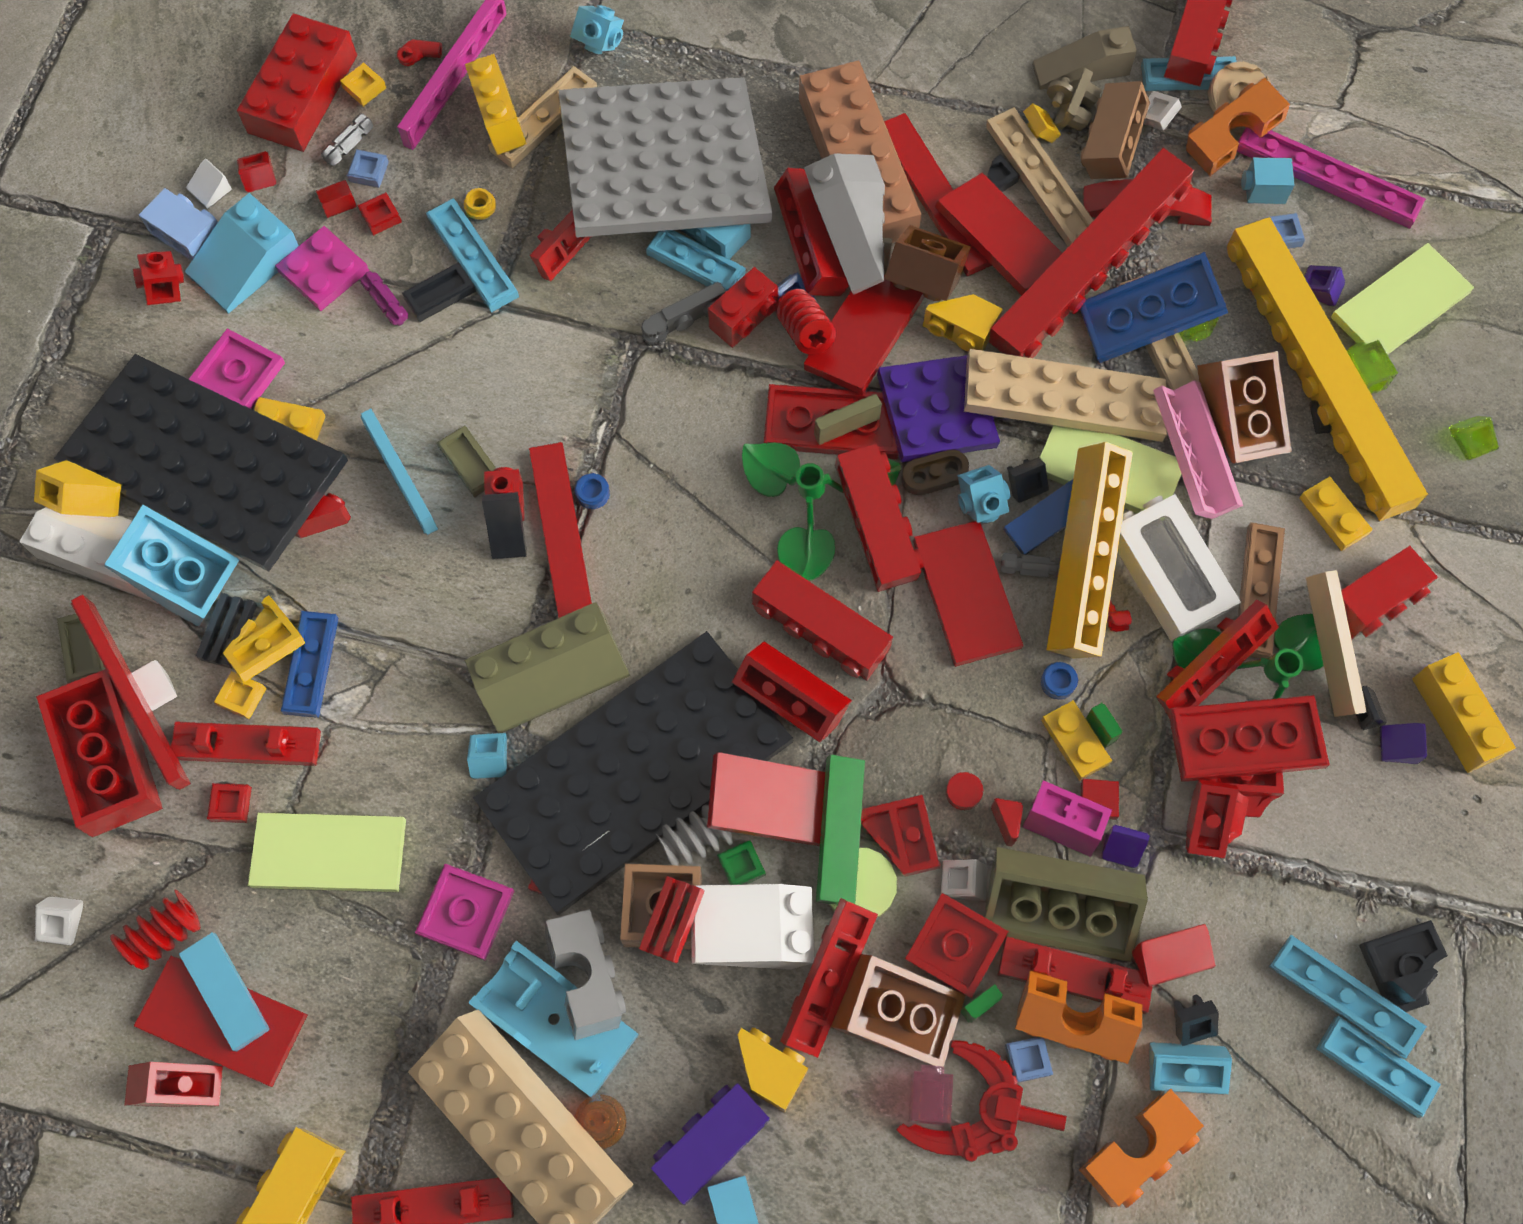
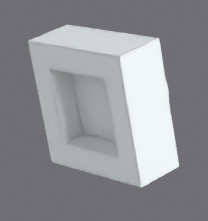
[1144,91,1182,131]

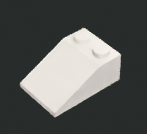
[691,884,814,970]

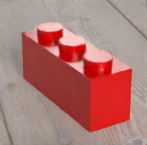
[1341,545,1438,640]
[732,641,852,743]

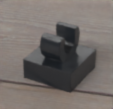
[1007,457,1049,503]
[1174,994,1219,1046]

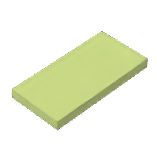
[1331,243,1474,363]
[1040,425,1181,523]
[248,813,406,892]

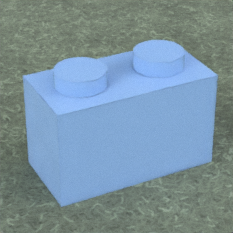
[139,188,218,261]

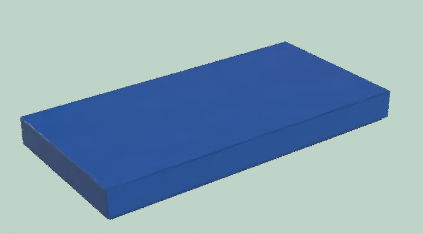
[1080,252,1228,363]

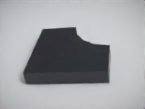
[1359,920,1448,1012]

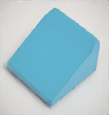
[467,733,507,779]

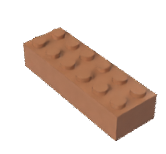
[799,60,921,243]

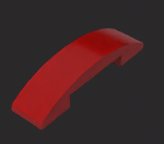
[1083,179,1212,226]

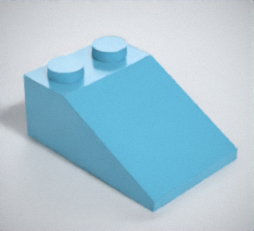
[185,193,299,314]
[104,505,240,627]

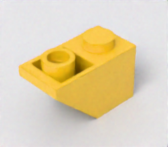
[923,294,1003,352]
[34,460,121,517]
[737,1027,808,1113]

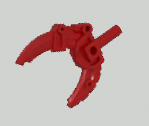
[896,1040,1067,1162]

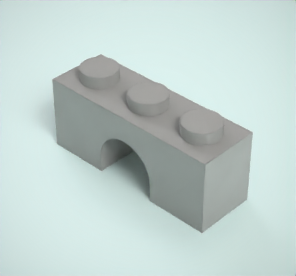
[544,909,626,1040]

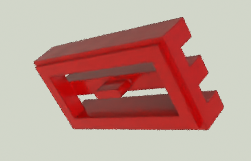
[639,876,705,964]

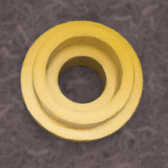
[464,188,496,220]

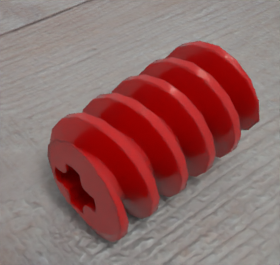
[776,289,836,355]
[110,890,201,970]

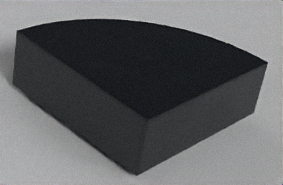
[987,154,1020,192]

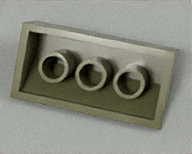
[464,602,630,733]
[984,847,1148,962]

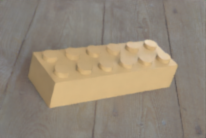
[408,1009,634,1224]

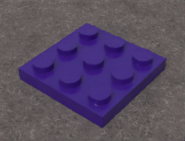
[877,355,1000,462]

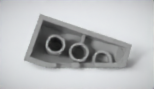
[804,153,885,294]

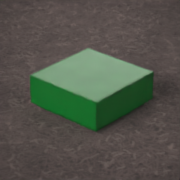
[1085,703,1122,748]
[717,840,766,885]
[961,984,1003,1023]

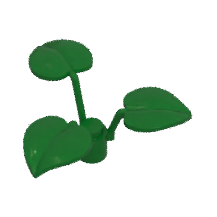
[742,442,901,581]
[1172,614,1324,699]

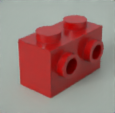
[708,267,778,348]

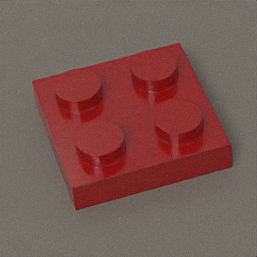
[905,893,1009,998]

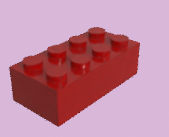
[237,13,357,152]
[36,669,163,838]

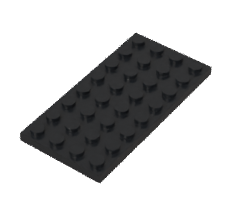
[54,354,348,572]
[473,631,793,915]

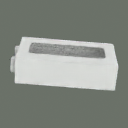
[1117,494,1241,642]

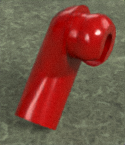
[397,39,442,66]

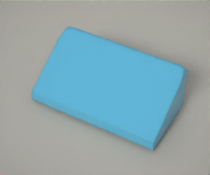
[1149,1042,1232,1094]

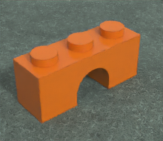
[1186,77,1290,176]
[1015,970,1142,1064]
[1079,1089,1204,1208]

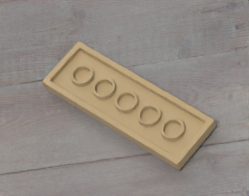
[964,349,1167,442]

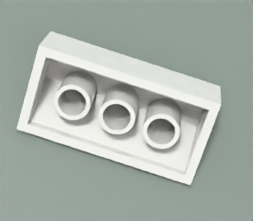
[19,507,158,604]

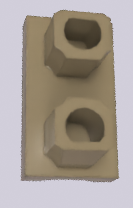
[1047,68,1102,131]

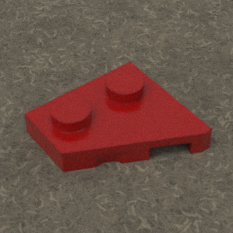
[861,795,941,877]

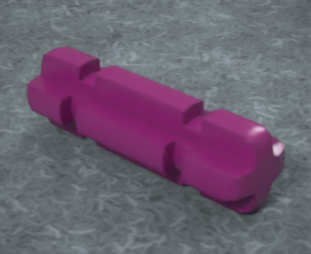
[360,271,408,326]

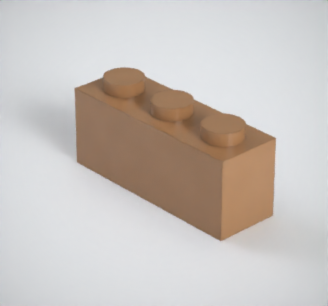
[1081,81,1150,180]

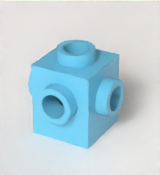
[570,5,624,54]
[957,465,1011,523]

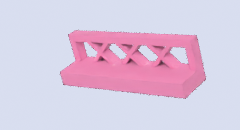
[1153,380,1243,519]

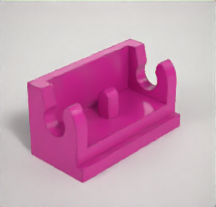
[1023,780,1112,857]

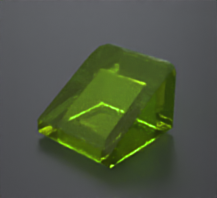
[1449,416,1499,460]

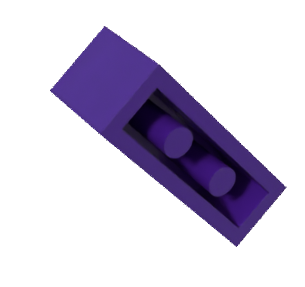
[651,1083,770,1205]

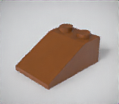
[1197,351,1292,463]
[831,954,966,1069]

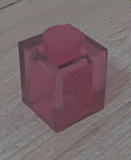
[908,1065,953,1126]

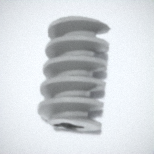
[656,805,739,866]

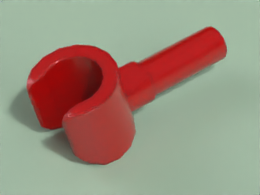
[1107,600,1132,632]

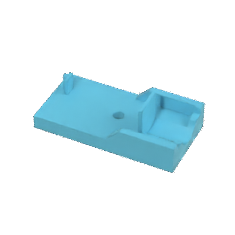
[468,940,639,1098]

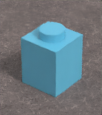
[1241,157,1295,204]

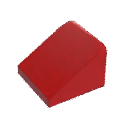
[237,151,276,192]
[316,180,357,218]
[991,798,1023,847]

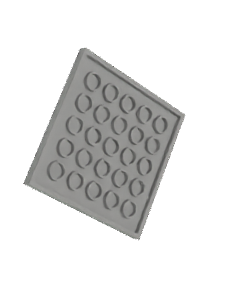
[559,77,772,237]

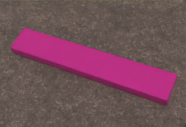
[397,0,507,150]
[1237,127,1426,229]

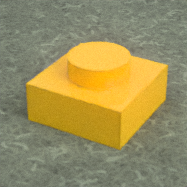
[340,63,386,106]
[1023,103,1061,143]
[214,671,266,720]

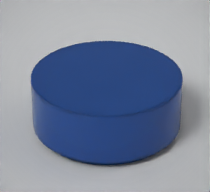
[575,473,610,509]
[1041,662,1078,700]

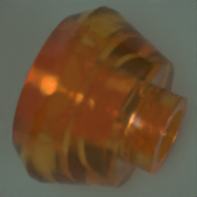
[574,1094,627,1149]

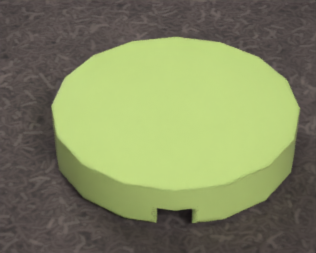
[829,848,897,917]

